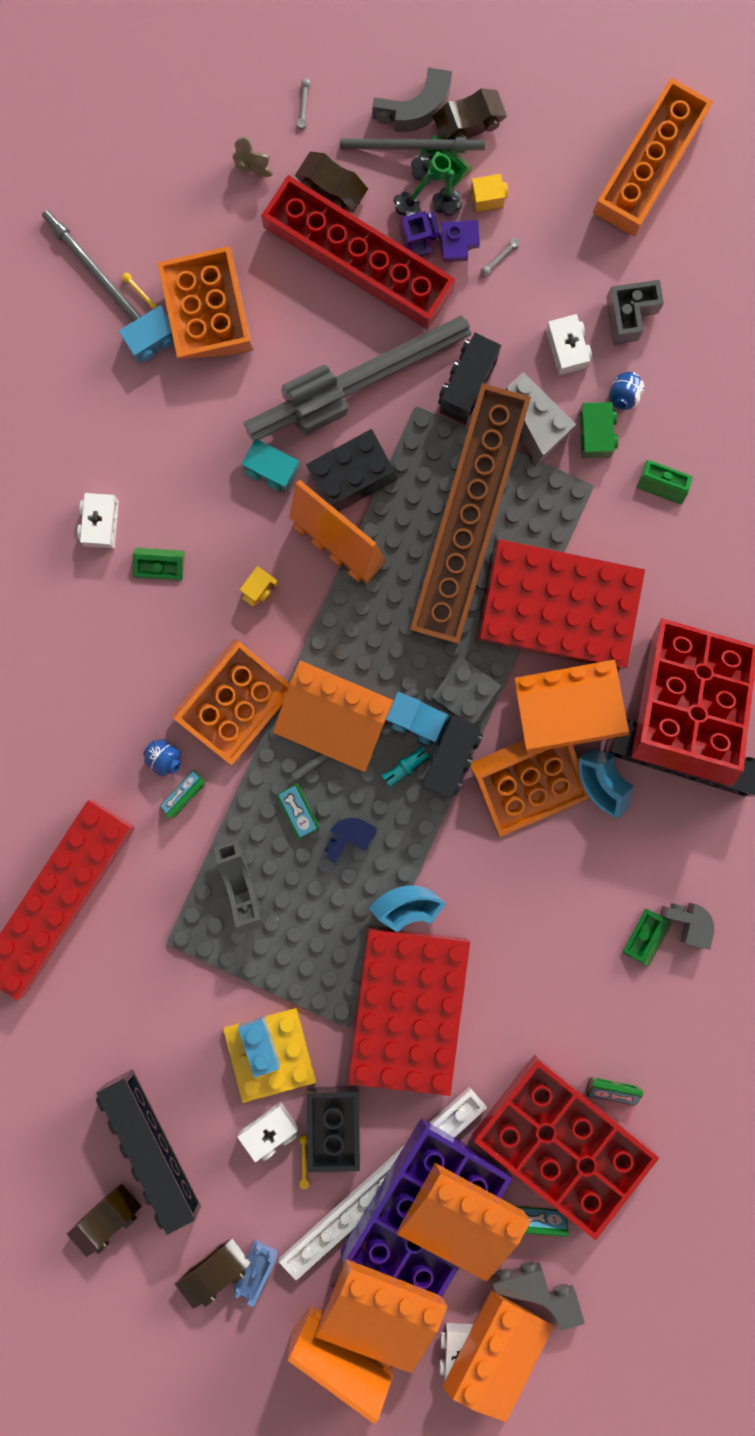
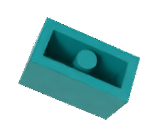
[241,440,300,493]

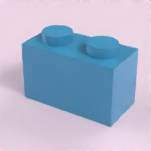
[119,305,174,363]
[238,1015,281,1078]

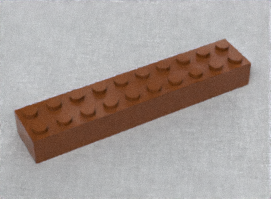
[410,383,531,644]

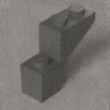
[491,1261,585,1331]

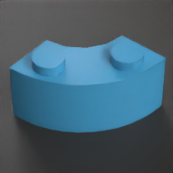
[386,692,450,746]
[579,748,634,819]
[369,885,446,932]

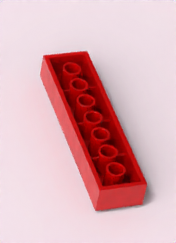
[261,175,455,330]
[0,800,135,1001]

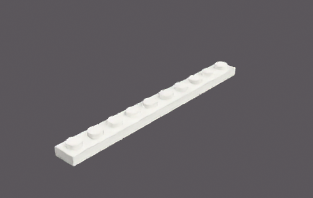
[279,1087,487,1280]

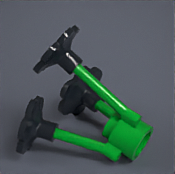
[393,152,462,216]

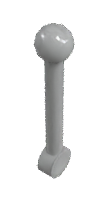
[297,78,310,130]
[481,238,520,276]

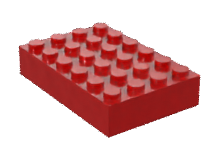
[475,539,645,670]
[631,618,755,786]
[347,926,470,1096]
[471,1055,659,1241]

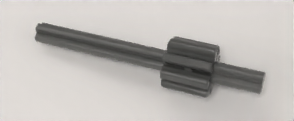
[243,315,472,443]

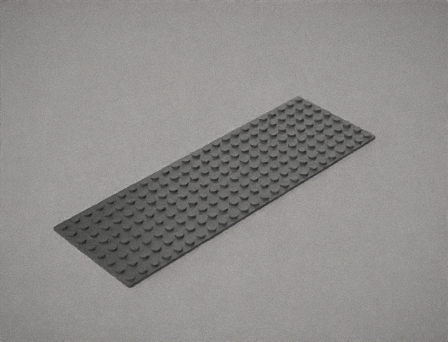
[167,407,593,1027]

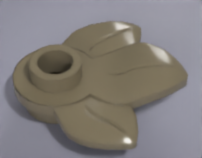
[233,137,273,177]

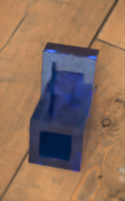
[324,818,378,863]

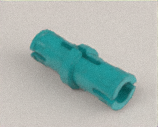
[381,745,431,788]

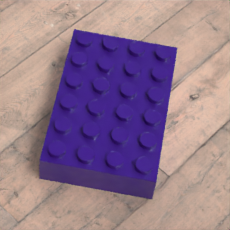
[340,1118,513,1297]

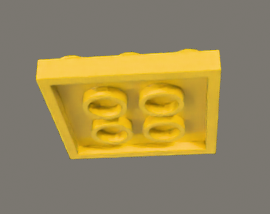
[223,1007,316,1103]

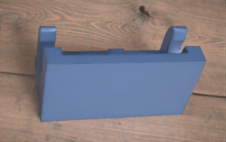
[233,1240,278,1307]

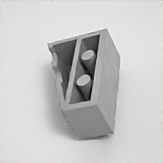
[506,372,576,467]

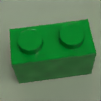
[579,402,618,458]

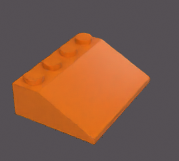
[157,246,254,359]
[289,480,386,584]
[171,638,290,766]
[515,660,630,753]
[273,661,394,772]
[470,739,590,837]
[396,1163,531,1282]
[315,1259,448,1374]
[442,1290,554,1422]
[287,1306,393,1424]

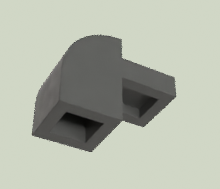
[660,902,714,950]

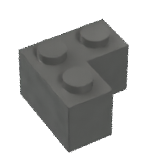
[606,280,664,345]

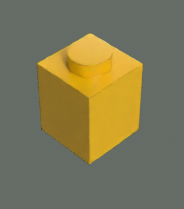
[470,174,508,212]

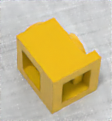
[239,566,279,607]

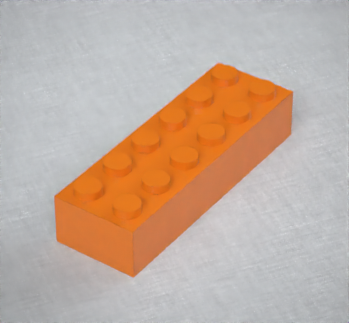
[593,77,714,237]

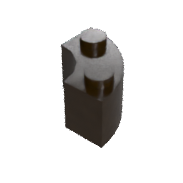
[433,88,507,140]
[295,151,368,213]
[67,1183,142,1257]
[175,1238,251,1309]

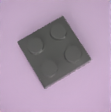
[431,657,501,724]

